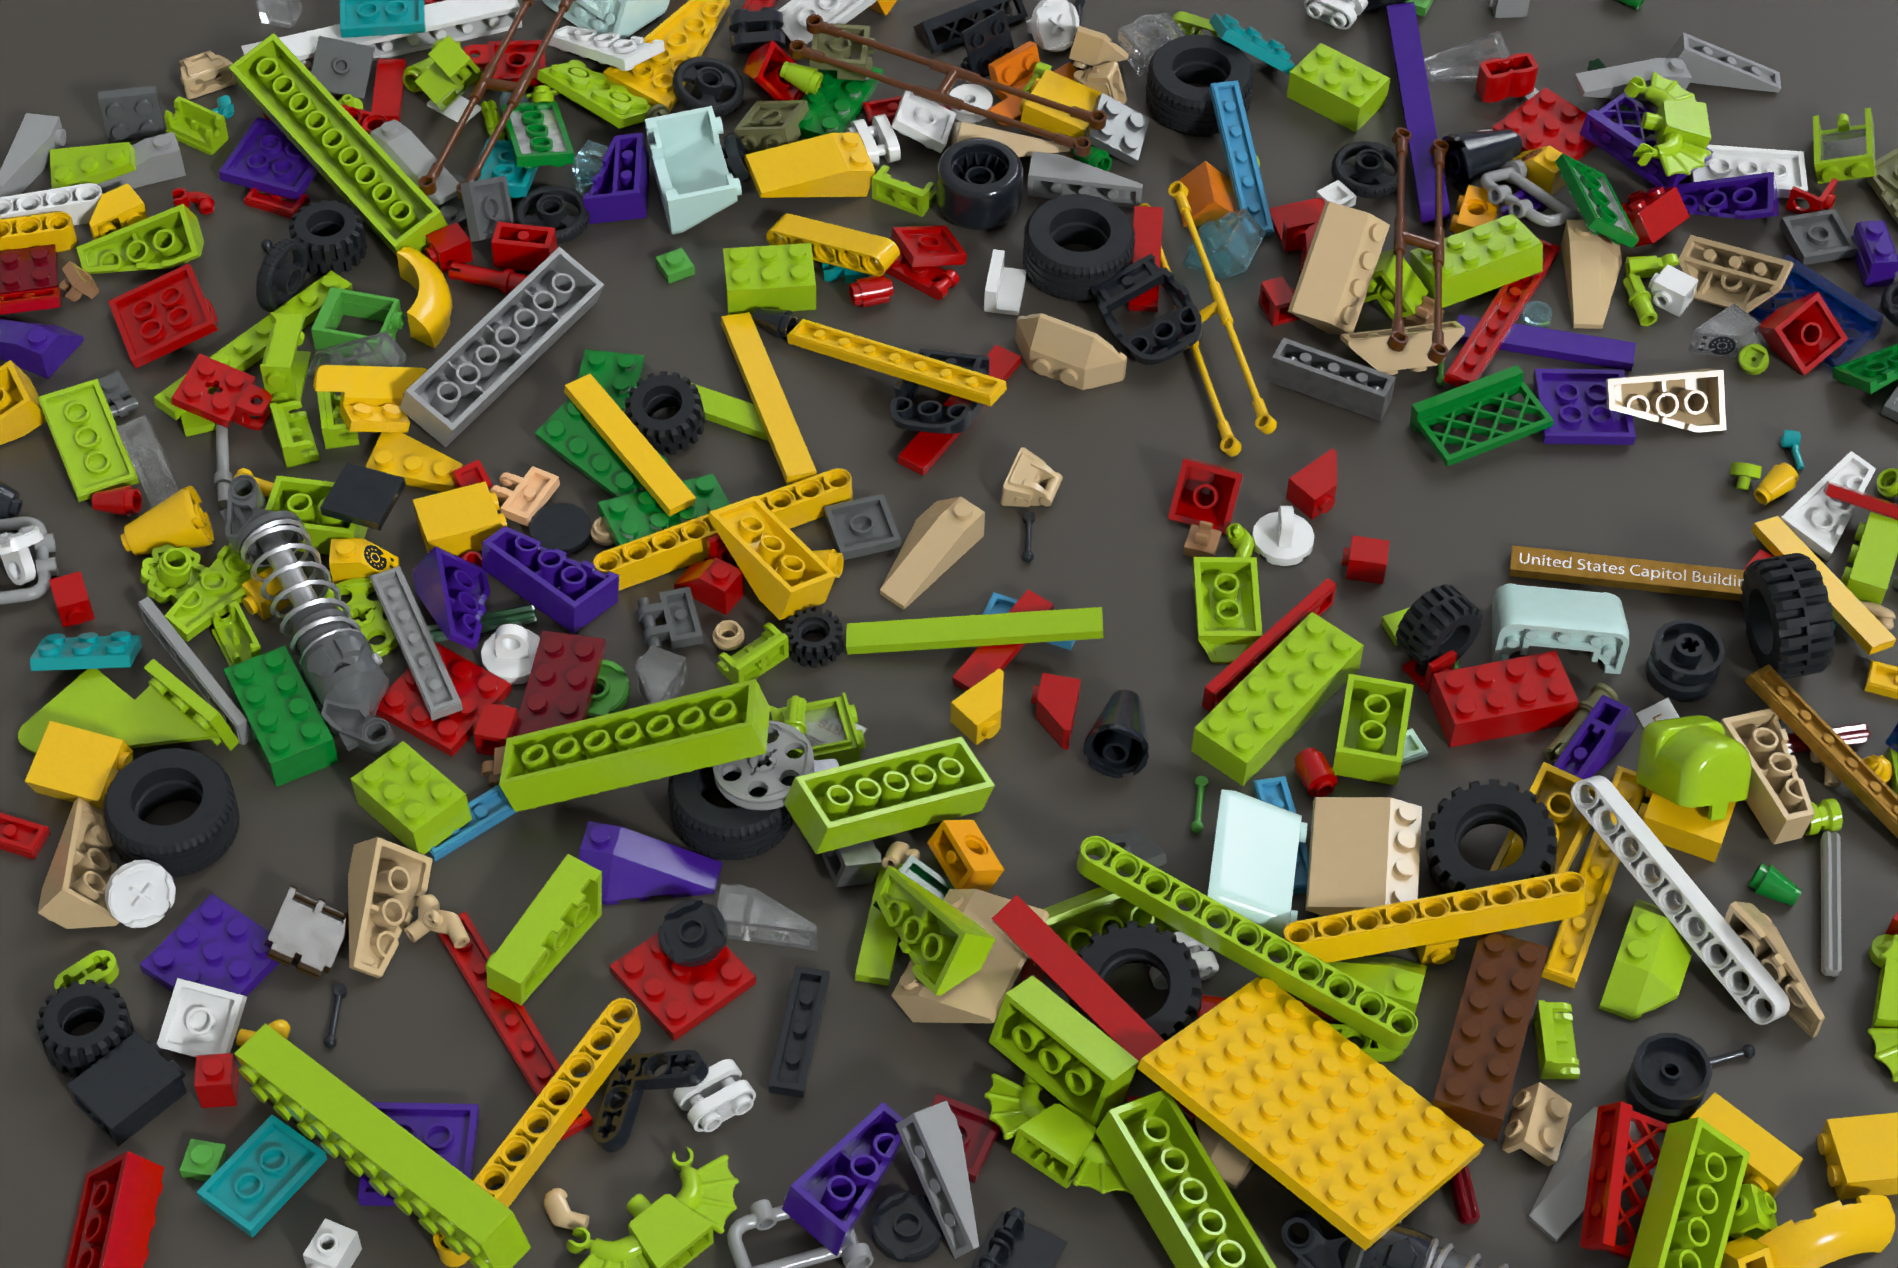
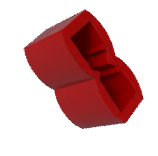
[1475,53,1539,103]

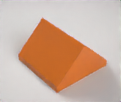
[1178,161,1240,227]

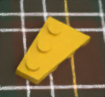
[366,432,463,492]

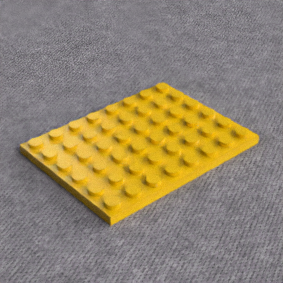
[1137,976,1485,1251]

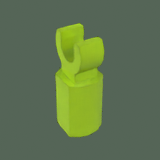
[1625,253,1679,278]

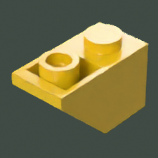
[89,183,148,240]

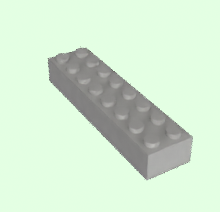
[399,247,604,448]

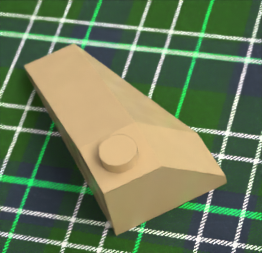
[951,121,1070,157]
[1606,369,1726,432]
[880,496,985,610]
[348,837,433,978]
[1720,901,1825,1038]

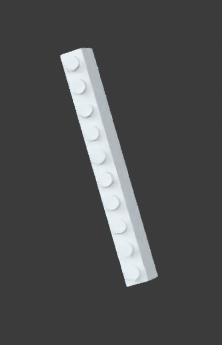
[241,0,522,72]

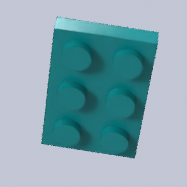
[340,0,426,38]
[1209,13,1296,75]
[476,139,539,198]
[30,631,142,671]
[196,1115,327,1238]

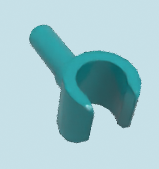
[212,95,234,118]
[1780,429,1804,470]

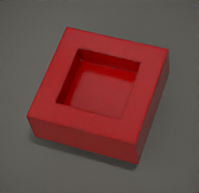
[449,459,493,490]

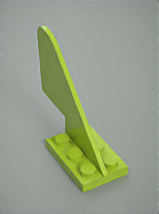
[18,659,239,754]

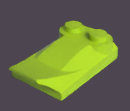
[1192,557,1263,664]

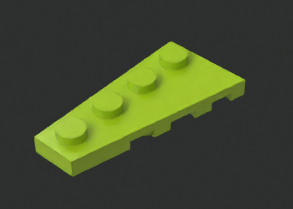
[165,544,271,642]

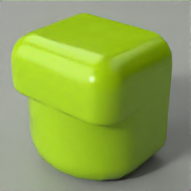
[1636,715,1752,821]

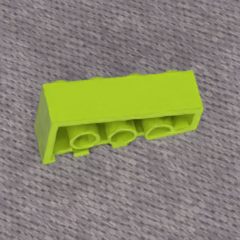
[485,854,602,1006]

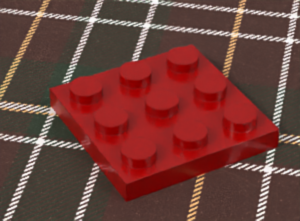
[1492,87,1597,161]
[108,263,218,369]
[376,642,512,757]
[609,932,756,1041]

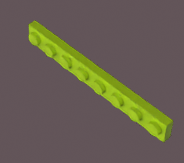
[154,270,353,420]

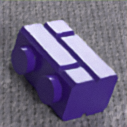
[1852,220,1898,287]

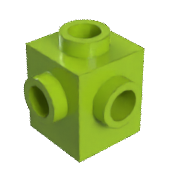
[1729,1183,1778,1240]

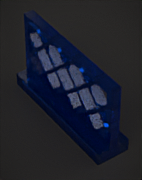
[1749,254,1884,367]

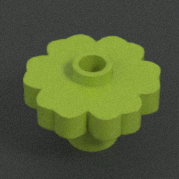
[140,544,206,604]

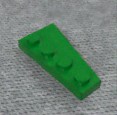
[1832,343,1898,394]

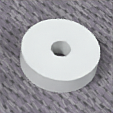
[949,84,993,123]

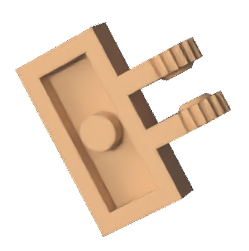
[490,466,560,527]

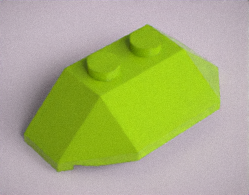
[1599,899,1693,1021]

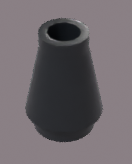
[752,307,798,339]

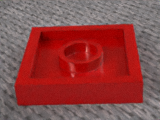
[891,225,967,267]

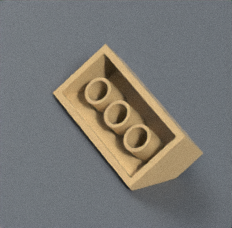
[1288,201,1390,335]

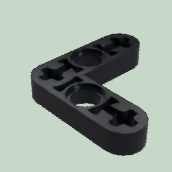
[593,1050,709,1153]

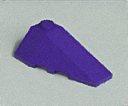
[1677,172,1779,220]
[0,319,84,379]
[412,546,490,650]
[579,821,722,905]

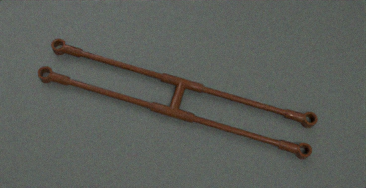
[418,0,576,201]
[789,14,1107,157]
[1387,127,1449,364]

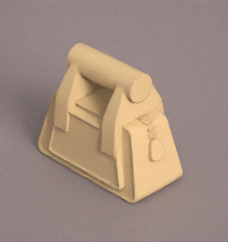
[179,50,237,100]
[1074,62,1127,105]
[1000,447,1063,507]

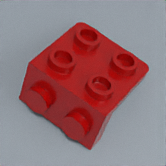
[1269,198,1325,252]

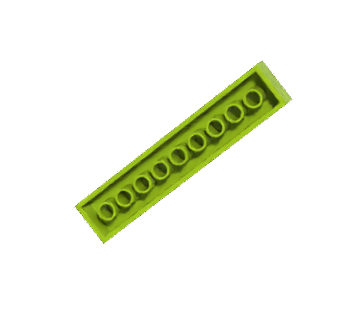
[229,33,448,256]
[234,1023,531,1268]

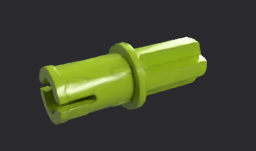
[1623,273,1658,326]
[783,695,807,759]

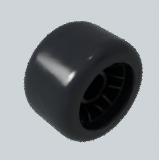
[936,138,1023,230]

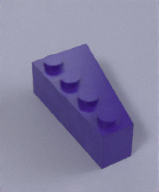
[482,526,619,634]
[782,1102,903,1256]

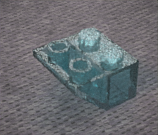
[1183,209,1266,279]

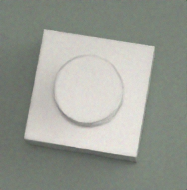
[1316,180,1357,207]

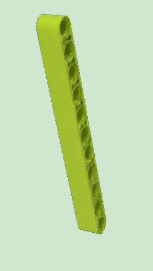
[1077,836,1418,1051]

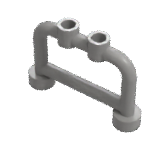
[1480,159,1584,227]
[0,516,58,605]
[727,1195,874,1268]

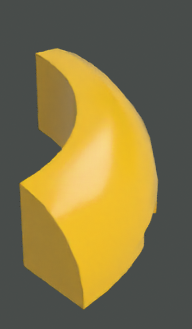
[396,246,453,349]
[1757,1195,1895,1268]

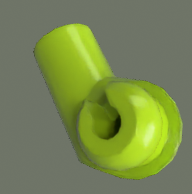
[1226,523,1255,557]

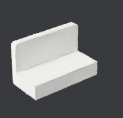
[984,249,1027,316]

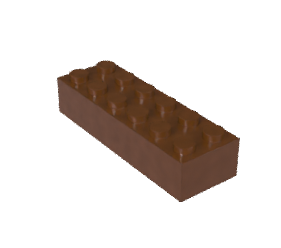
[1432,932,1549,1141]

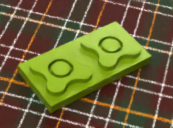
[537,60,653,129]
[37,378,139,502]

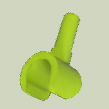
[1022,62,1052,93]

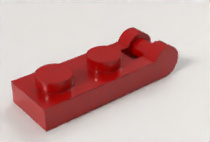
[885,251,960,300]

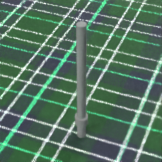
[214,388,233,508]

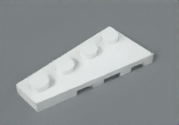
[548,25,665,71]
[1781,451,1876,561]

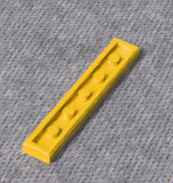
[564,374,696,517]
[1751,516,1896,655]

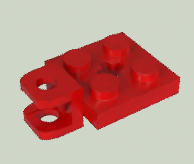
[463,40,547,87]
[171,353,272,430]

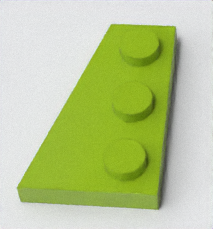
[49,142,136,189]

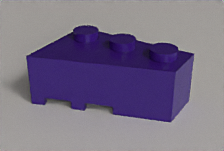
[582,133,650,224]

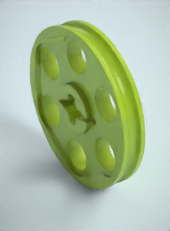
[324,577,398,657]

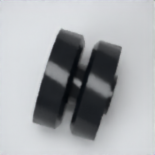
[1645,619,1725,702]
[1625,1033,1713,1124]

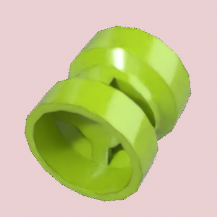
[1804,798,1843,836]

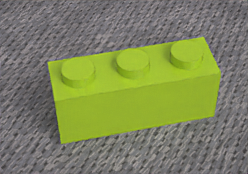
[1841,512,1898,605]

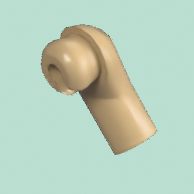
[882,841,920,869]
[404,894,440,943]

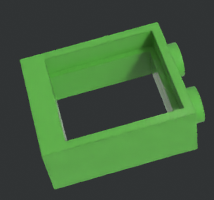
[311,287,405,362]

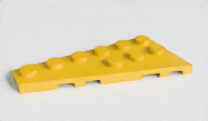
[603,0,730,114]

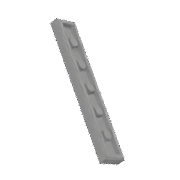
[369,566,463,721]
[138,596,252,745]

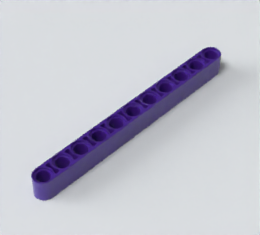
[1387,1,1450,223]

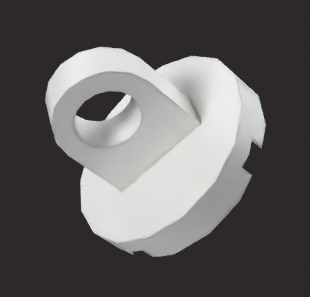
[1026,0,1079,52]
[1252,505,1315,566]
[0,526,44,585]
[481,624,540,685]
[105,860,176,928]

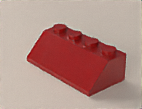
[64,1151,164,1268]

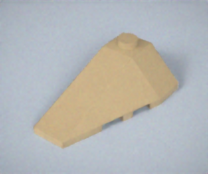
[1561,220,1622,329]
[38,797,120,929]

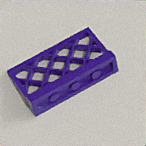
[1580,92,1713,189]

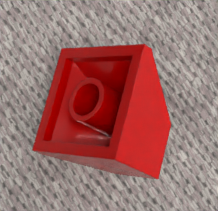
[743,40,804,101]
[1756,292,1848,376]
[1168,457,1244,534]

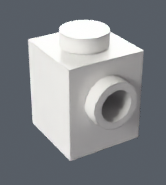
[1648,265,1699,317]
[303,1218,362,1268]

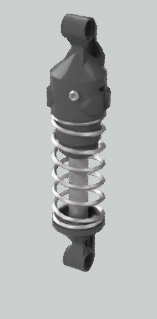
[219,474,398,759]

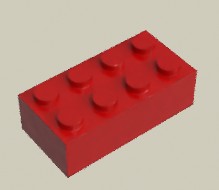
[1428,650,1579,748]

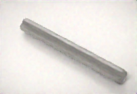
[1820,831,1842,977]

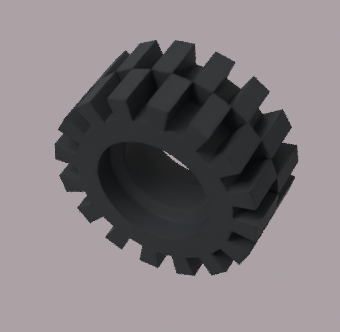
[785,607,843,668]

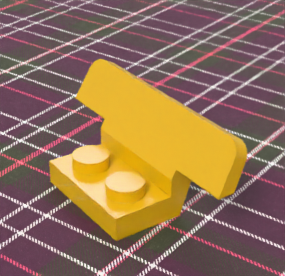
[313,365,427,433]

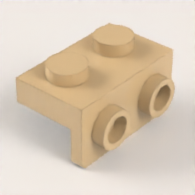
[1502,1082,1572,1167]

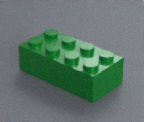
[223,646,338,787]

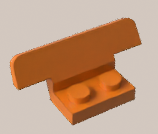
[988,41,1078,126]

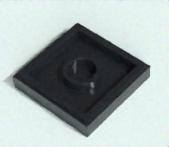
[320,463,406,531]

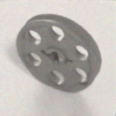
[713,720,815,810]

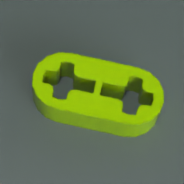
[54,950,119,994]

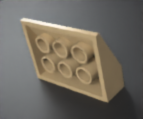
[1305,797,1422,916]
[891,889,1049,1023]

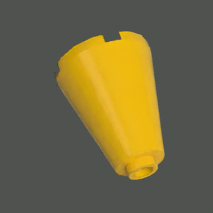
[121,485,214,556]

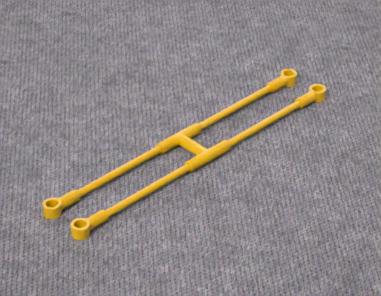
[1139,181,1277,457]

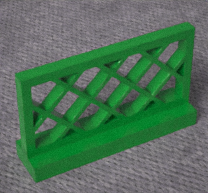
[1410,365,1554,467]

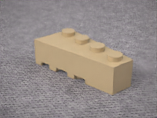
[1720,708,1815,845]

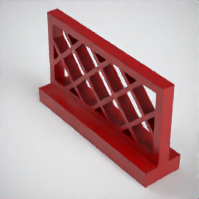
[1580,1101,1668,1261]

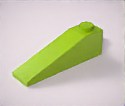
[76,204,204,274]
[874,866,996,996]
[1283,957,1427,1015]

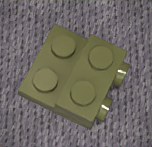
[809,23,875,81]
[734,100,809,152]

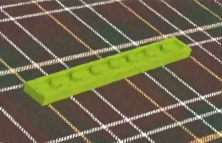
[846,607,1104,655]

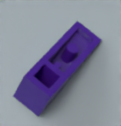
[1553,695,1638,779]

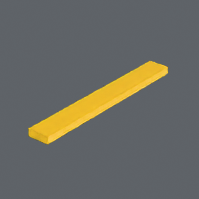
[721,312,817,484]
[787,319,1007,407]
[1541,766,1646,988]

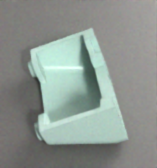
[542,0,670,39]
[645,106,742,235]
[1492,583,1629,674]
[1208,789,1308,939]

